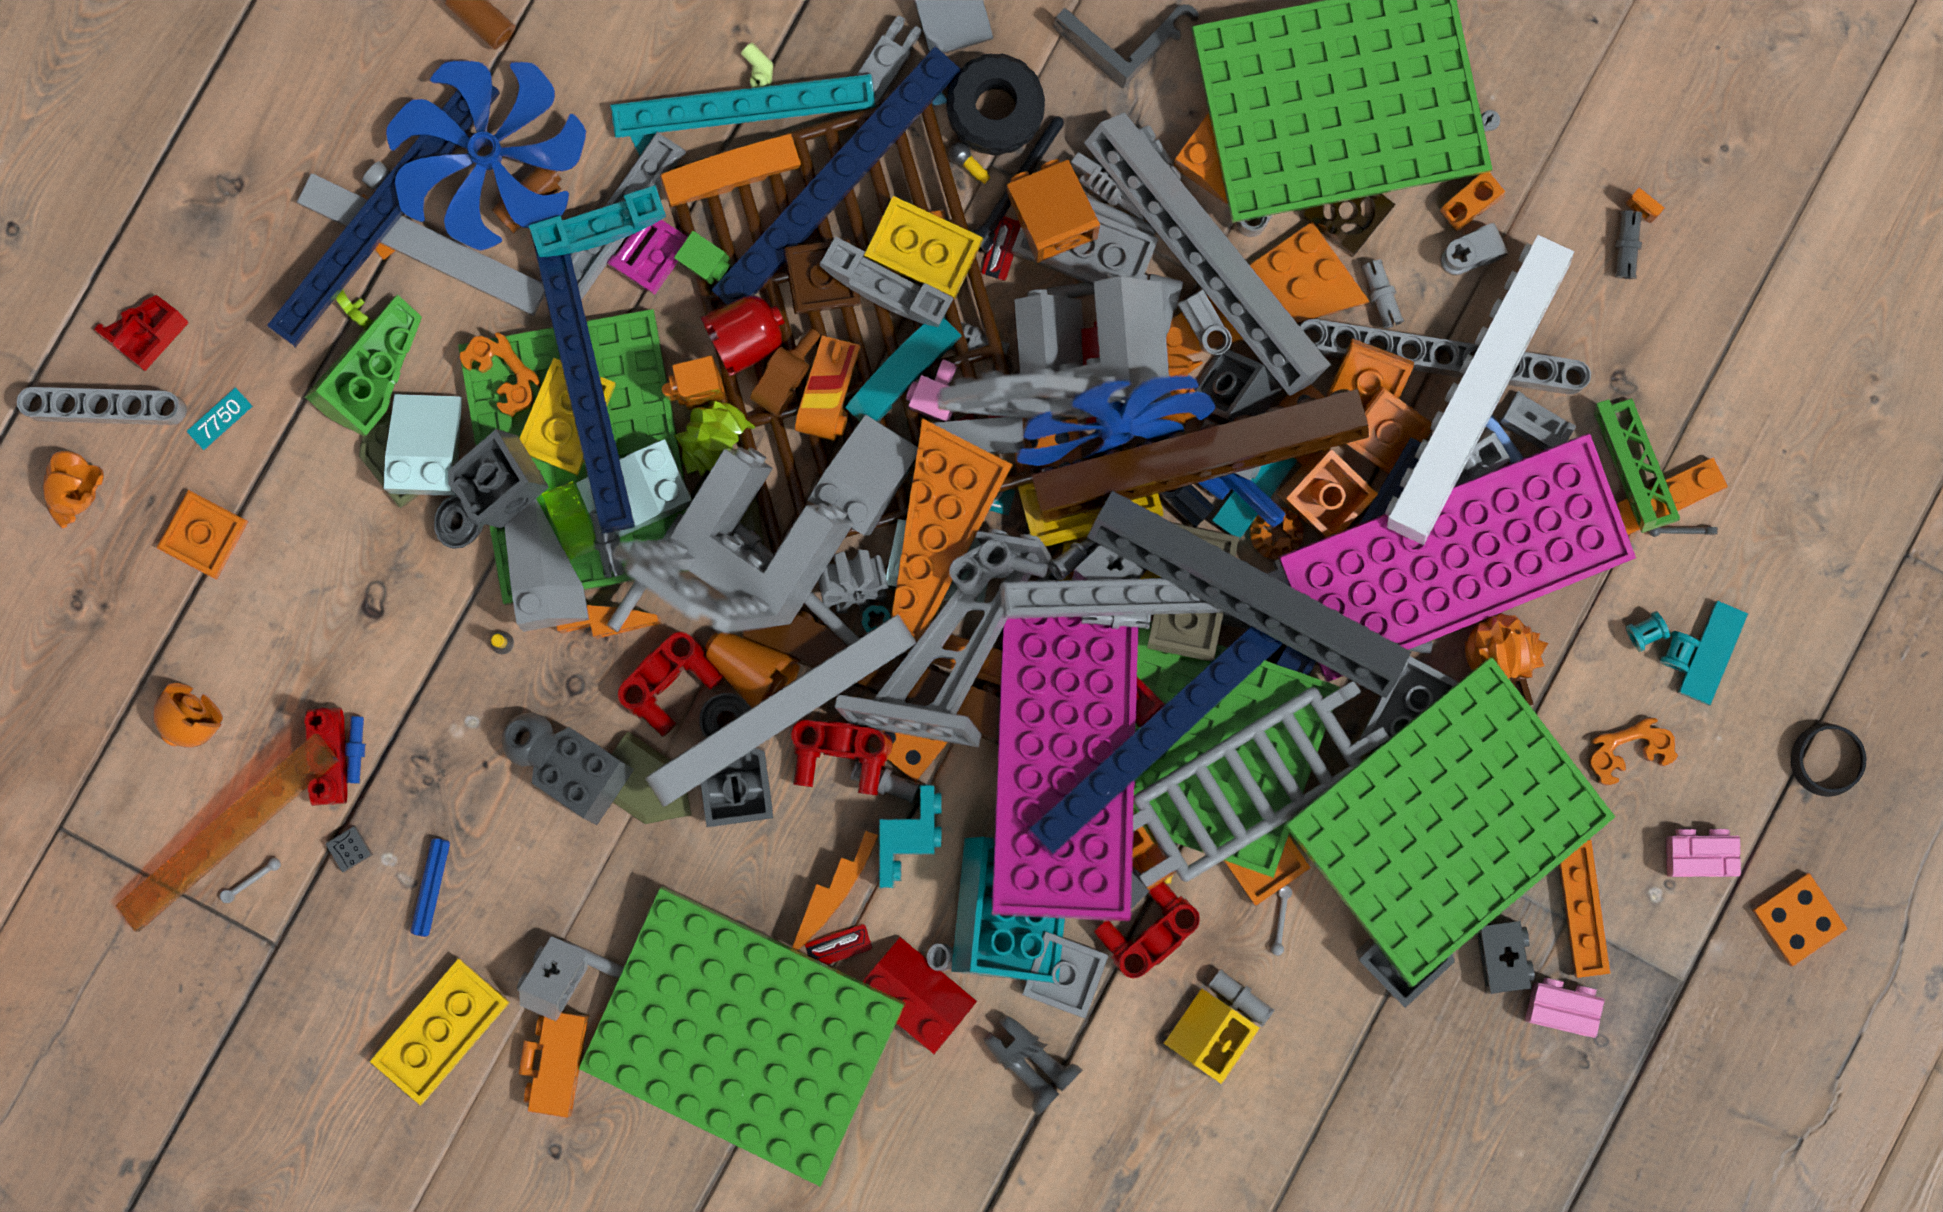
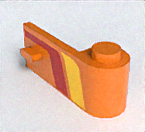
[795,336,861,441]

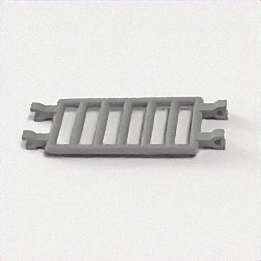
[1133,681,1390,888]

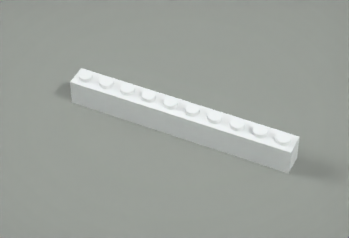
[1385,235,1574,545]

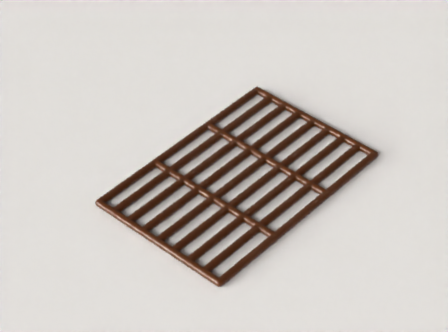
[674,103,1039,556]

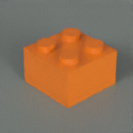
[1277,448,1378,539]

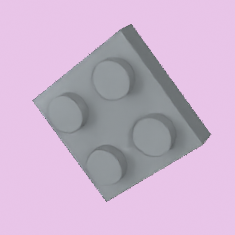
[1022,932,1109,1019]

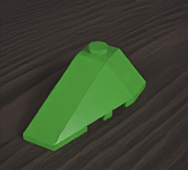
[305,295,422,436]

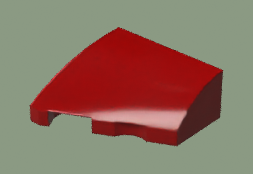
[93,295,189,371]

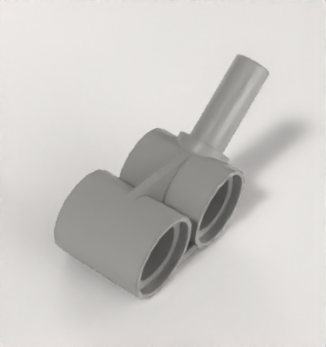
[950,539,1047,595]

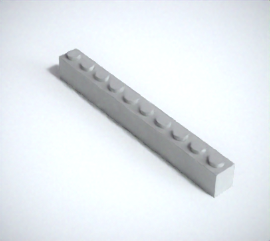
[1084,112,1331,396]

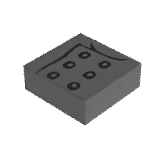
[326,826,373,873]

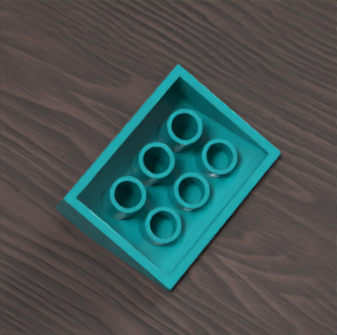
[951,837,1065,983]

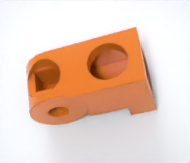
[1440,172,1506,231]

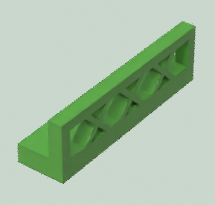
[1594,398,1680,533]

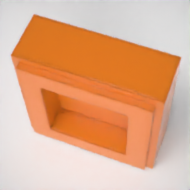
[1626,187,1664,223]

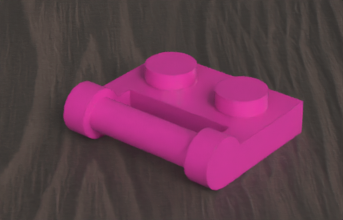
[607,220,688,295]

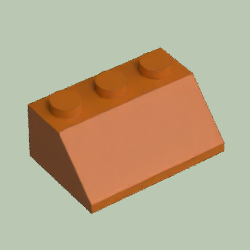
[1174,113,1228,205]

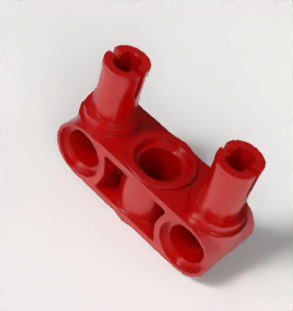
[618,632,724,737]
[304,707,348,806]
[791,720,893,796]
[1093,881,1200,979]

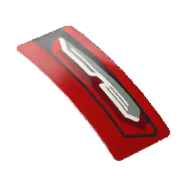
[981,216,1021,281]
[805,924,873,965]

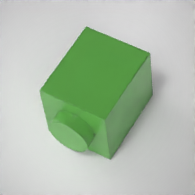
[674,231,730,285]

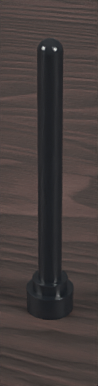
[970,116,1064,254]

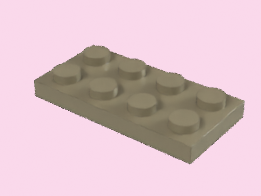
[1147,524,1239,662]

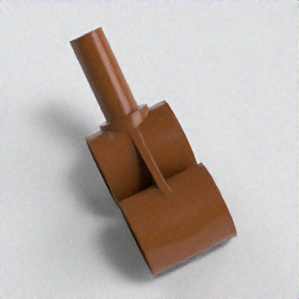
[750,328,820,417]

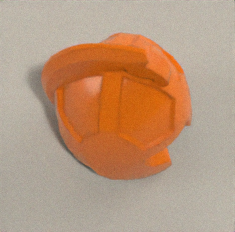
[43,451,104,528]

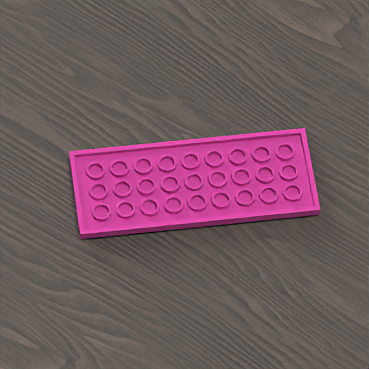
[1278,433,1636,682]
[992,616,1138,921]

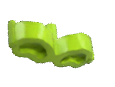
[336,287,374,329]

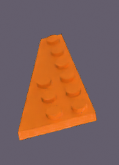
[1166,222,1370,357]
[891,418,1012,642]

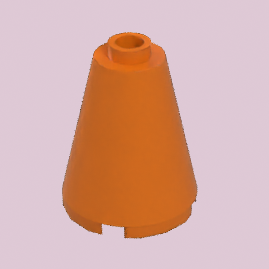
[705,632,800,708]

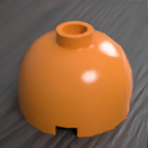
[153,683,223,748]

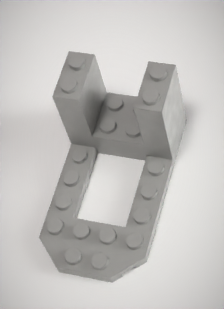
[937,272,1171,421]
[613,447,854,633]

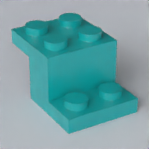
[880,786,942,888]

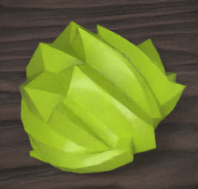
[674,400,755,476]

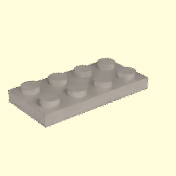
[1011,214,1159,285]

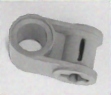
[1441,223,1508,275]

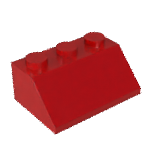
[863,937,977,1054]

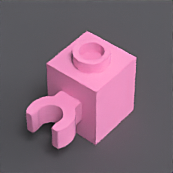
[906,359,957,422]

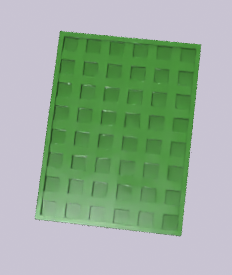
[1191,0,1493,223]
[458,309,689,605]
[1134,621,1340,878]
[1284,657,1616,987]
[579,886,905,1186]

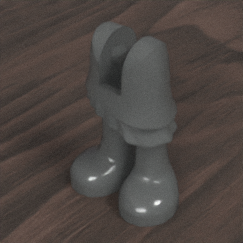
[983,1015,1083,1116]

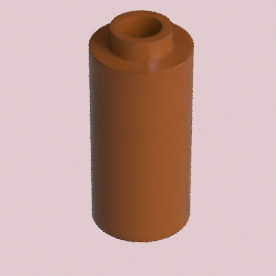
[445,0,516,50]
[491,167,562,234]

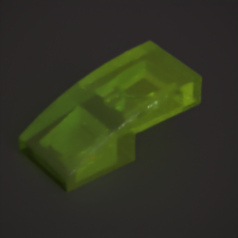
[542,481,596,560]

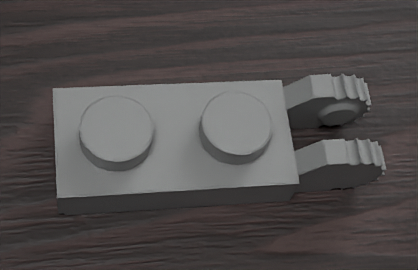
[857,15,922,106]

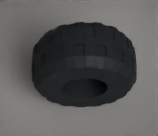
[946,53,1045,155]

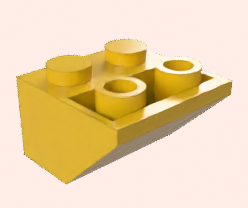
[1164,988,1260,1084]

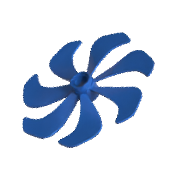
[387,61,586,251]
[1017,376,1216,467]

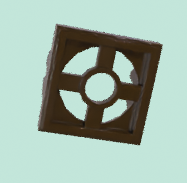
[1302,194,1396,257]

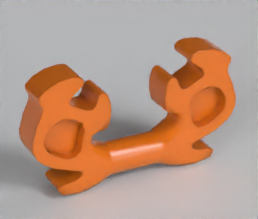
[460,332,541,417]
[1589,718,1678,785]

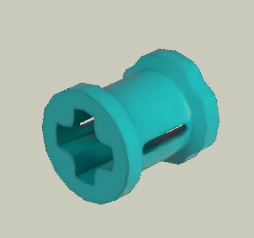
[862,605,891,633]
[1626,611,1670,652]
[1660,631,1700,673]

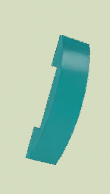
[529,185,666,257]
[845,317,962,422]

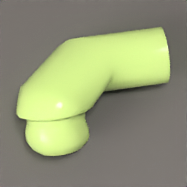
[741,43,773,88]

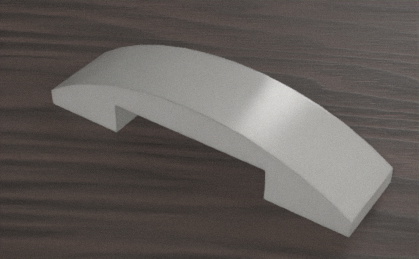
[820,236,954,327]

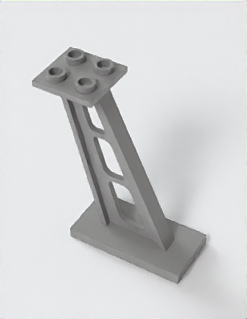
[835,529,1053,747]

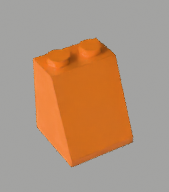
[1006,159,1100,263]

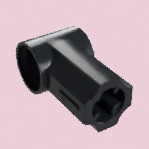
[1158,484,1215,528]

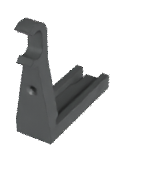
[1053,4,1199,89]

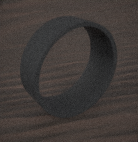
[1791,723,1867,797]

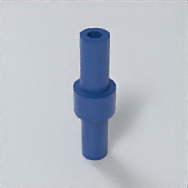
[345,716,366,784]

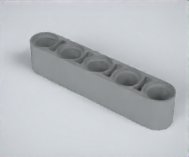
[16,387,187,425]

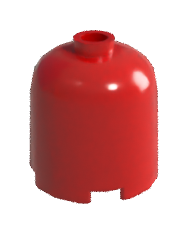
[700,295,785,377]

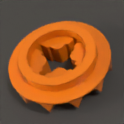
[1250,507,1303,560]

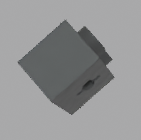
[1477,921,1535,994]

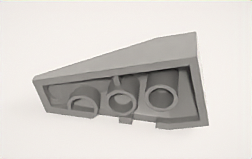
[504,499,589,632]

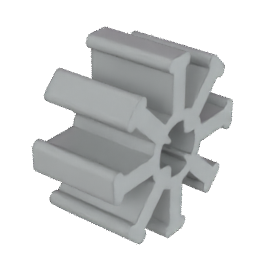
[818,550,888,614]

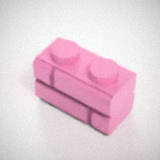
[1666,829,1741,877]
[1525,978,1604,1038]

